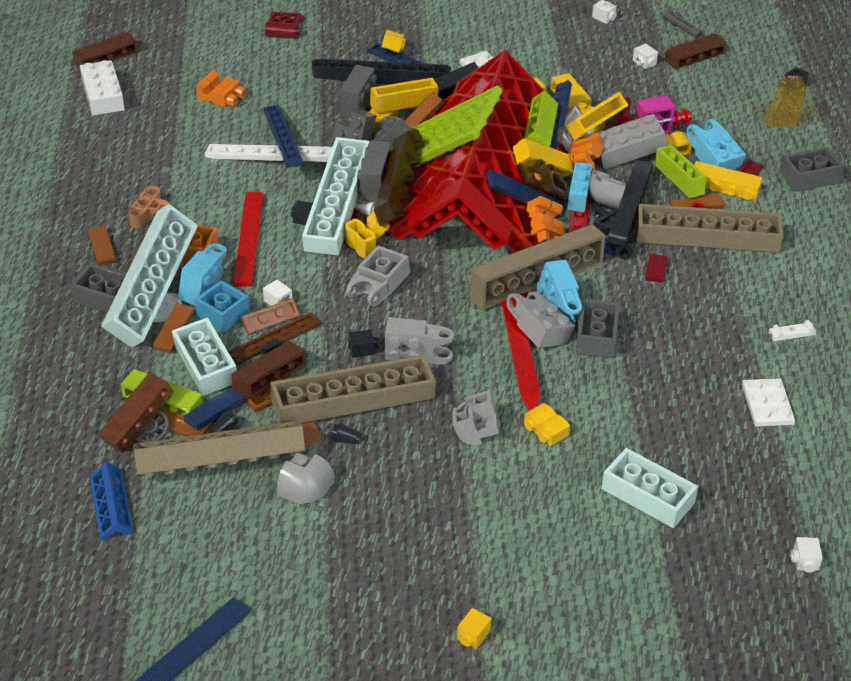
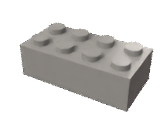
[591,114,667,168]

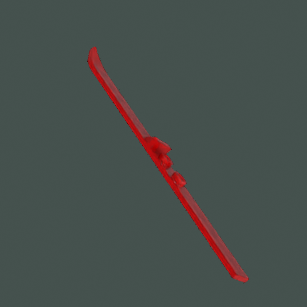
[501,298,540,411]

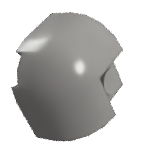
[589,169,626,209]
[452,390,500,445]
[277,453,334,505]

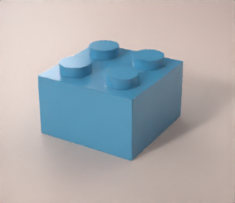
[195,280,250,332]

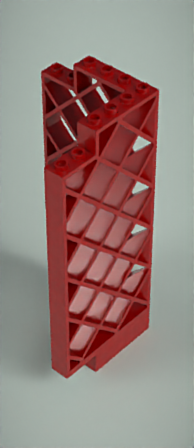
[387,49,563,253]

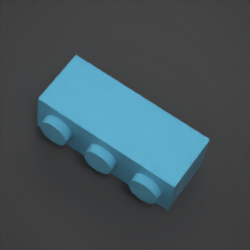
[567,162,592,212]

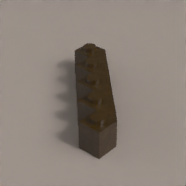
[373,130,425,226]

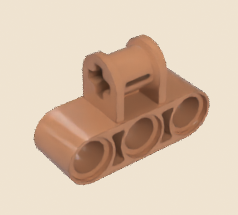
[128,186,171,228]

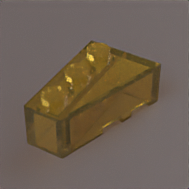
[762,76,806,128]

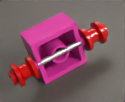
[624,96,692,133]

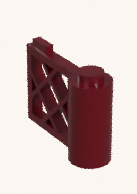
[265,12,304,39]

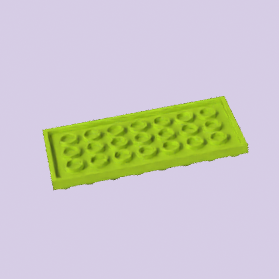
[411,85,502,168]

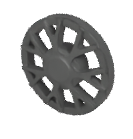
[136,410,170,443]

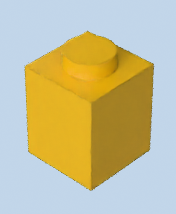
[457,608,492,649]

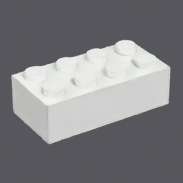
[80,60,124,115]

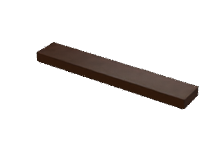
[228,312,321,366]

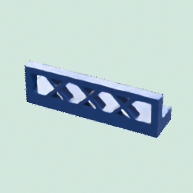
[90,461,134,540]

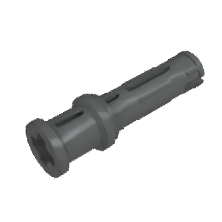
[662,8,703,39]

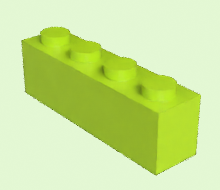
[524,91,558,147]
[655,145,706,198]
[121,369,203,416]

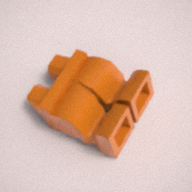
[196,70,246,107]
[568,133,604,177]
[526,196,566,244]

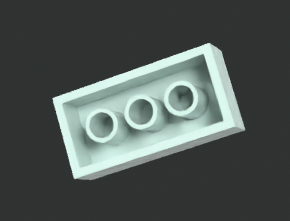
[172,317,237,396]
[602,448,698,528]

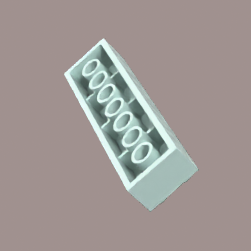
[302,137,370,256]
[101,204,198,347]

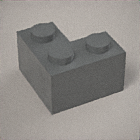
[332,110,377,141]
[373,115,412,150]

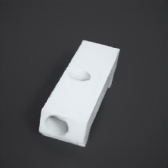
[769,320,816,341]

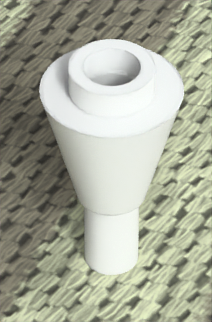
[354,202,377,216]

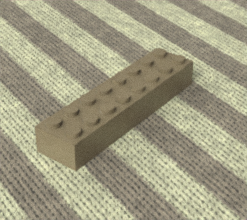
[636,204,783,253]
[470,225,605,310]
[270,355,436,423]
[134,421,305,477]

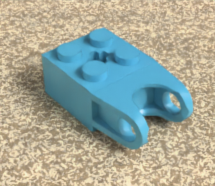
[687,119,746,170]
[178,244,227,305]
[537,260,582,326]

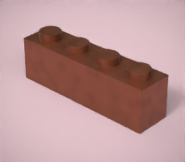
[72,32,138,69]
[664,33,727,70]
[231,341,306,400]
[98,372,173,453]

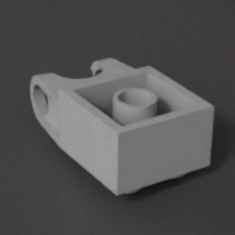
[346,245,411,307]
[507,291,575,348]
[385,317,454,364]

